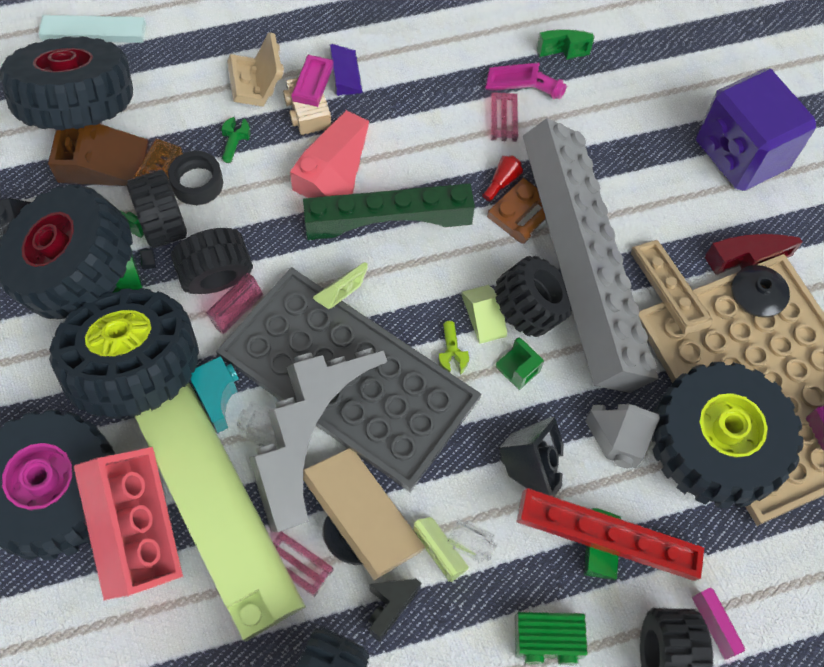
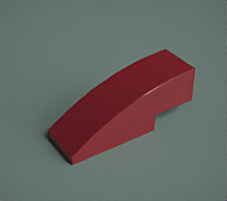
[705,234,803,275]

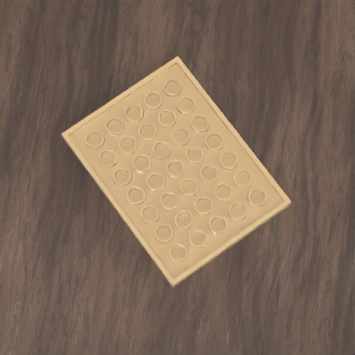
[639,254,824,526]

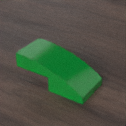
[536,30,595,60]

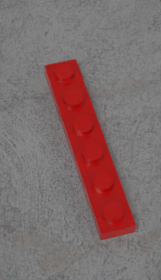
[516,488,704,581]

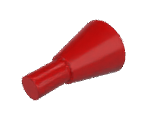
[482,155,523,202]

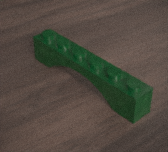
[303,183,475,240]

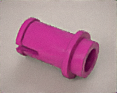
[533,72,567,99]

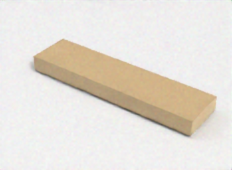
[631,239,713,335]

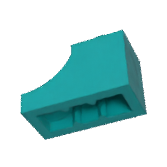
[190,356,239,433]

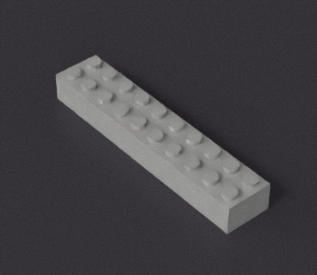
[523,118,659,393]

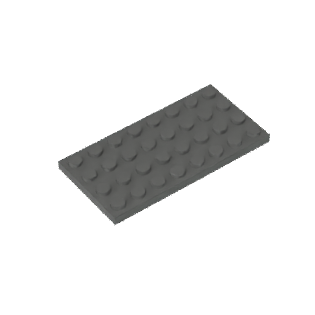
[216,267,482,493]

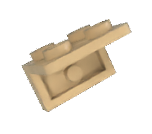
[227,32,284,107]

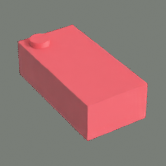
[74,447,183,600]

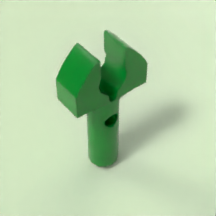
[222,117,251,163]

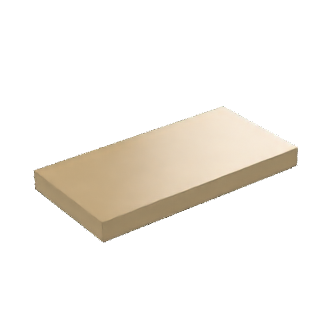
[303,448,425,580]

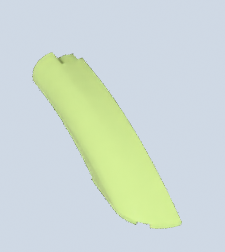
[135,382,306,642]

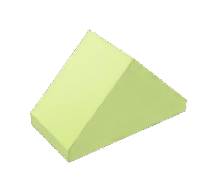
[461,285,507,344]

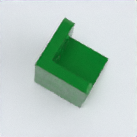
[496,337,544,390]

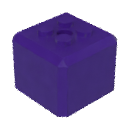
[696,68,817,191]

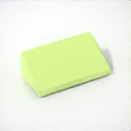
[313,262,368,309]
[413,517,469,582]

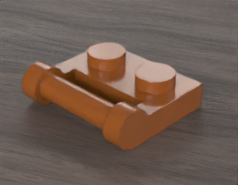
[487,178,546,244]

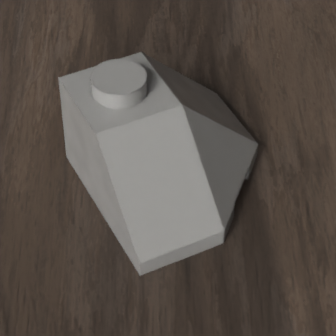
[586,404,660,468]

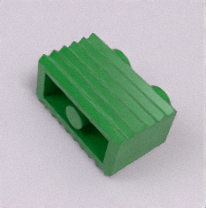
[515,612,588,665]

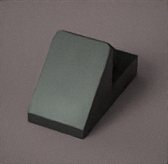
[368,579,421,642]

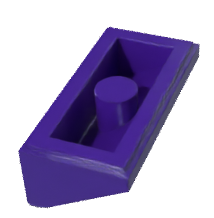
[330,44,362,96]

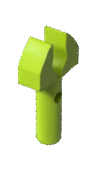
[438,321,469,374]

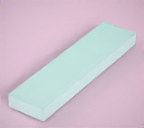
[38,15,146,43]

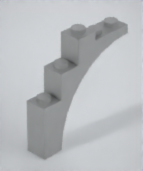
[249,348,388,532]

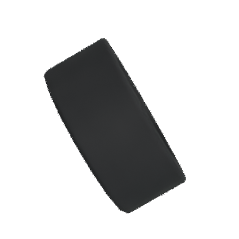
[168,150,224,206]

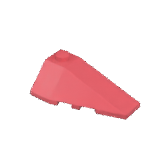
[290,110,369,198]

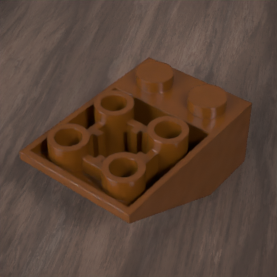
[48,124,148,186]

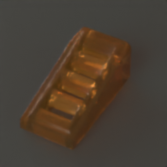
[133,138,183,179]

